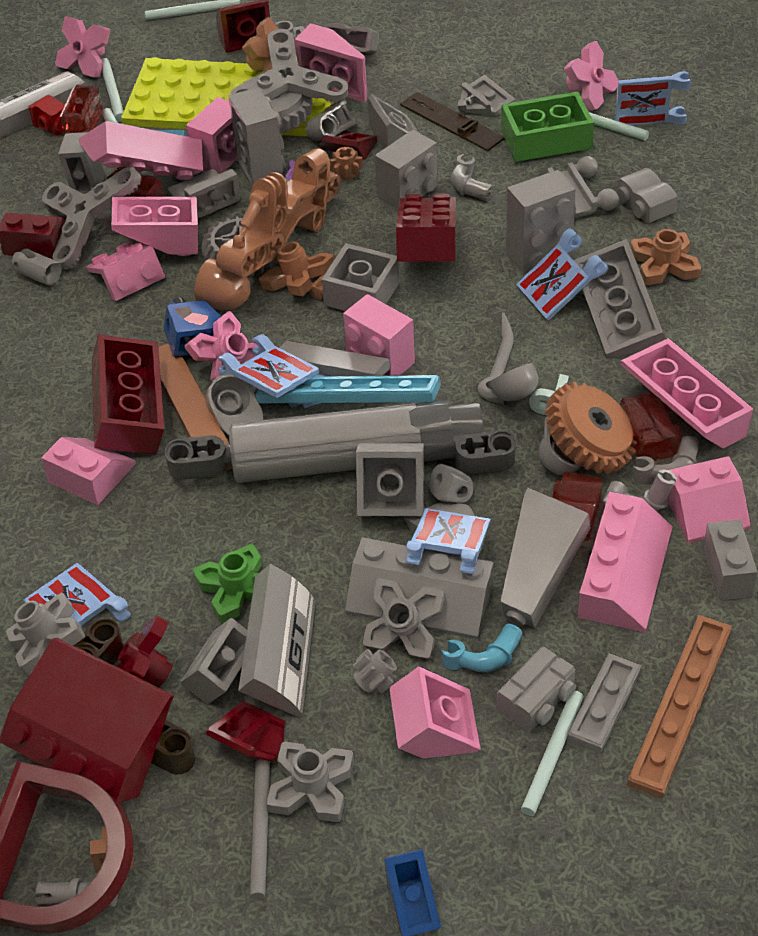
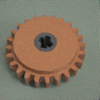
[545,382,637,474]

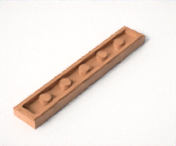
[159,344,233,471]
[627,615,732,799]

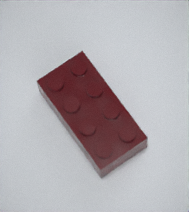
[396,193,456,262]
[91,334,164,455]

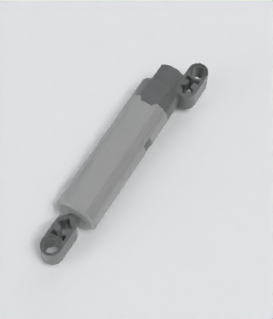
[164,400,517,483]

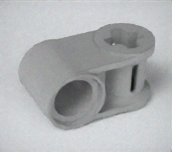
[306,100,357,142]

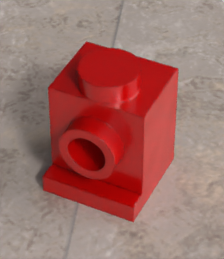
[28,94,72,136]

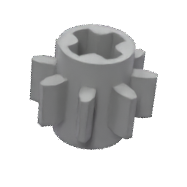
[353,649,397,694]

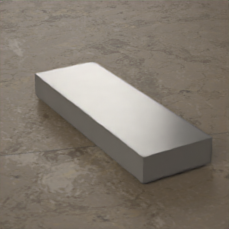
[567,653,642,754]

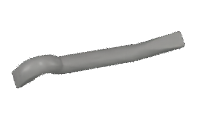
[477,312,514,405]

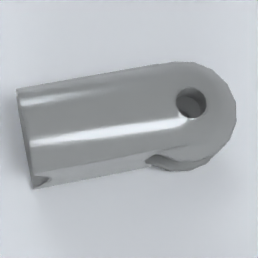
[11,249,62,286]

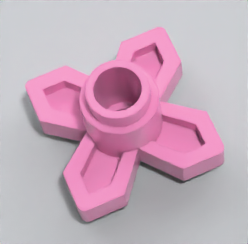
[55,16,110,78]
[564,41,618,112]
[185,311,258,381]

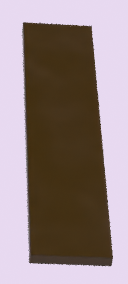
[400,92,505,152]

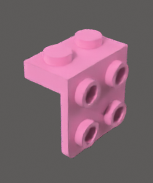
[86,242,165,301]

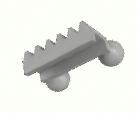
[547,156,619,219]

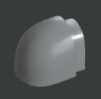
[429,464,473,503]

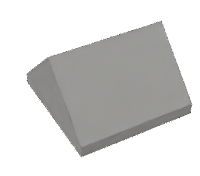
[368,94,419,149]

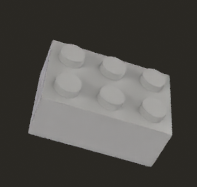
[228,87,286,186]
[506,170,576,273]

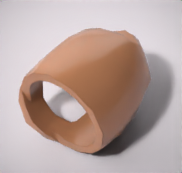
[194,258,251,311]

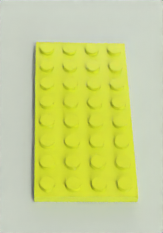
[121,57,334,137]

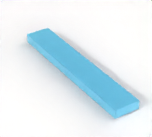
[255,375,441,403]

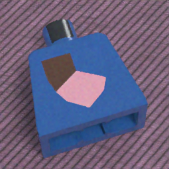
[164,298,221,357]

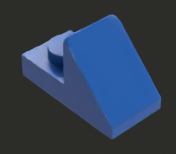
[384,849,441,936]

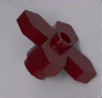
[118,615,173,688]

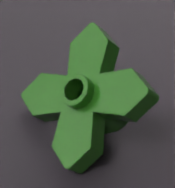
[193,544,262,623]

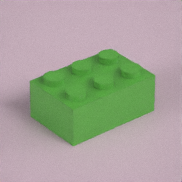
[501,92,594,162]

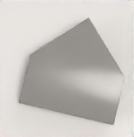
[457,75,516,116]

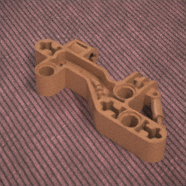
[216,149,341,277]

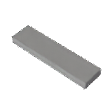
[279,341,390,376]

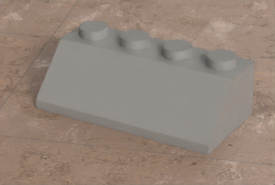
[345,538,494,640]

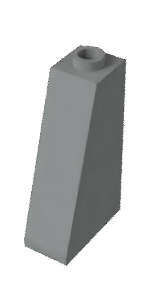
[500,488,591,628]

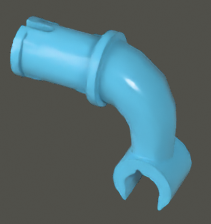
[441,624,523,673]

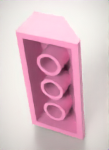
[79,121,203,180]
[621,338,754,449]
[578,492,673,632]

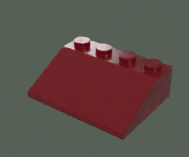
[0,638,174,803]

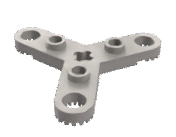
[230,29,348,103]
[42,166,142,270]

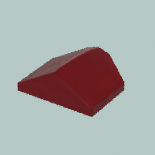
[319,130,377,160]
[206,701,285,762]

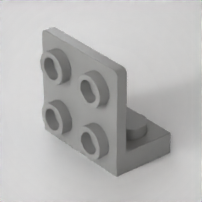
[168,169,241,219]

